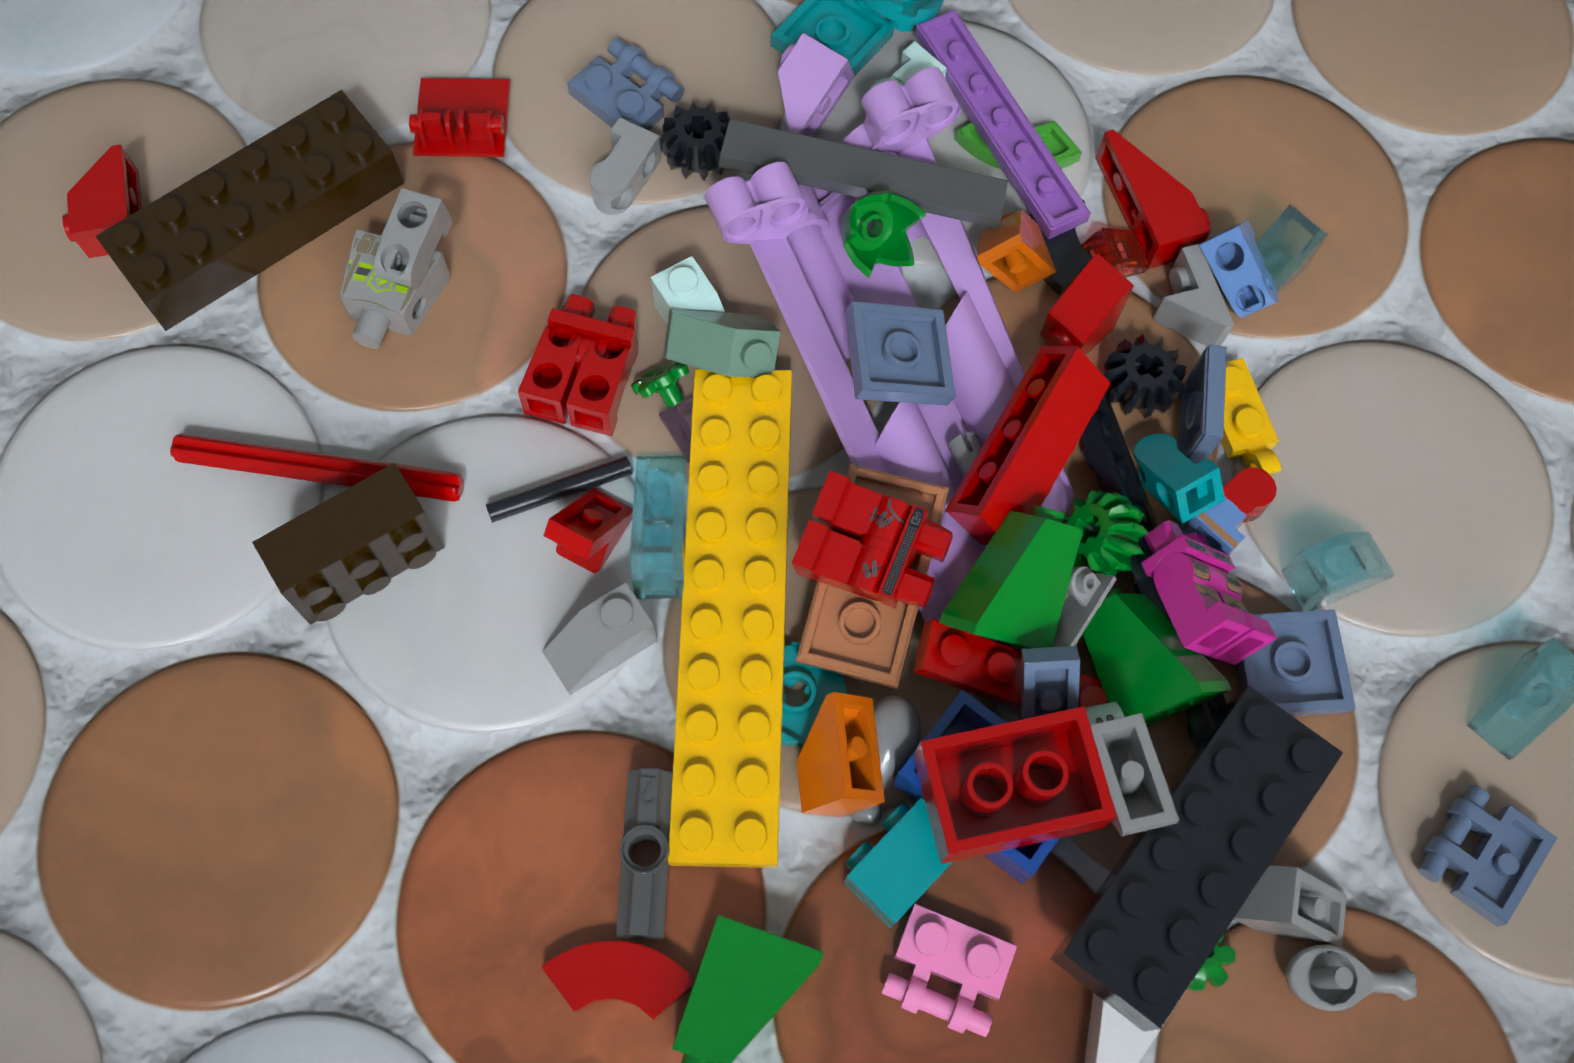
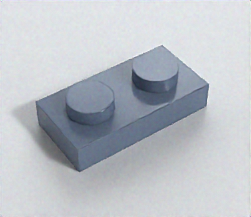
[1021,646,1080,720]

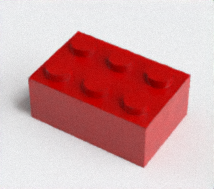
[913,706,1117,864]

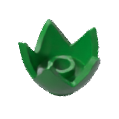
[841,190,926,278]

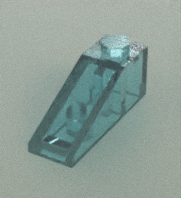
[630,455,686,599]

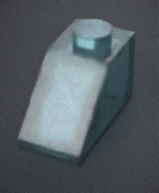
[1281,532,1395,611]
[1467,637,1574,760]

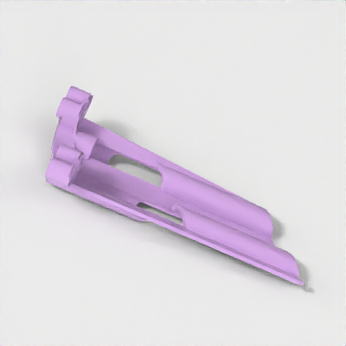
[704,67,1075,642]

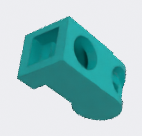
[1134,433,1225,524]

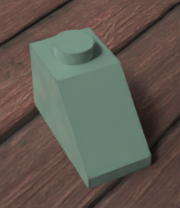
[663,309,781,378]

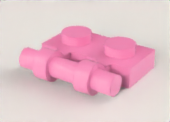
[881,904,1017,1037]

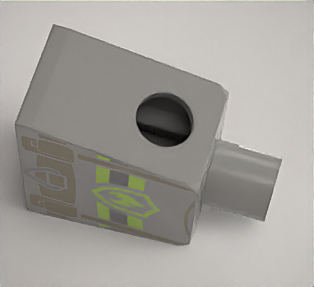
[340,229,451,349]

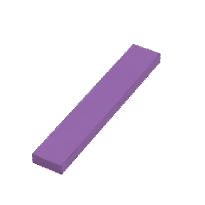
[915,9,1091,239]

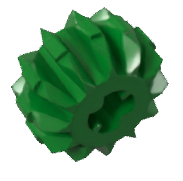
[1064,491,1149,576]

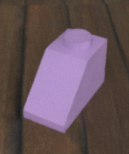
[778,33,855,137]

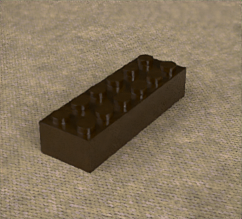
[95,89,404,331]

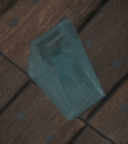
[1256,204,1328,294]

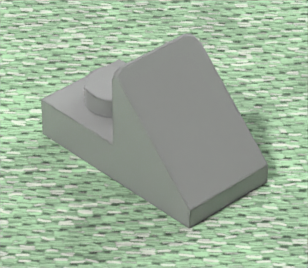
[1153,244,1234,347]

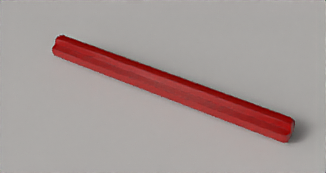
[170,433,464,502]

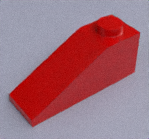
[1095,129,1211,269]

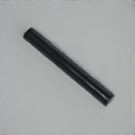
[486,456,633,523]

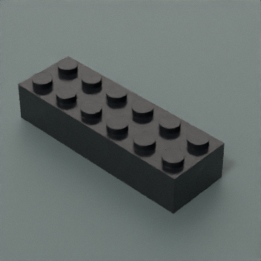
[1050,686,1343,1032]

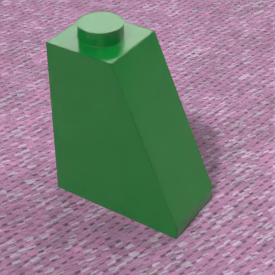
[939,506,1084,648]
[1083,588,1231,727]
[672,915,824,1063]

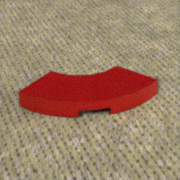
[541,941,695,1020]

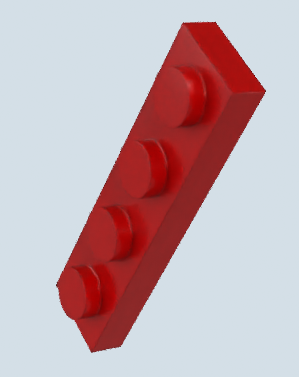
[913,619,1108,711]

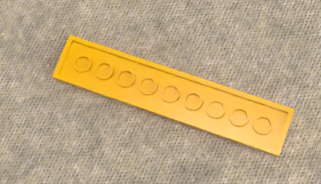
[668,369,793,868]

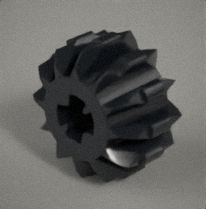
[660,99,731,181]
[1104,334,1187,419]

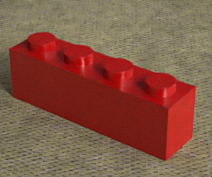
[945,346,1111,545]

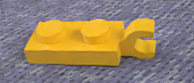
[1221,358,1282,478]

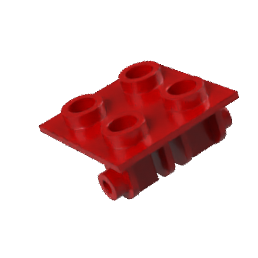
[409,78,510,157]

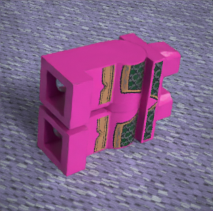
[1141,520,1277,665]

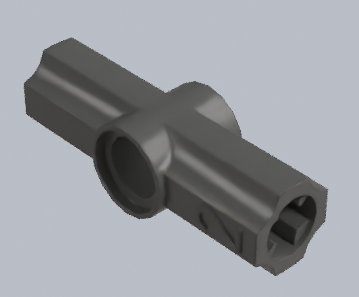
[616,768,673,940]

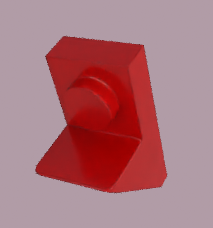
[543,488,636,573]

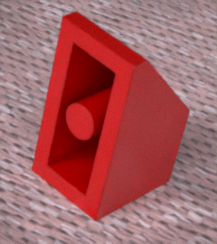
[62,144,142,258]
[1040,254,1134,355]

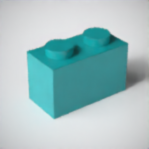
[844,798,953,929]

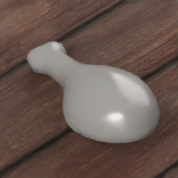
[851,695,921,826]
[1285,945,1417,1011]

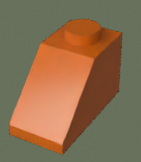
[977,209,1056,293]
[797,692,885,817]

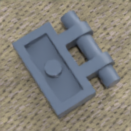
[567,38,684,130]
[1418,785,1557,927]

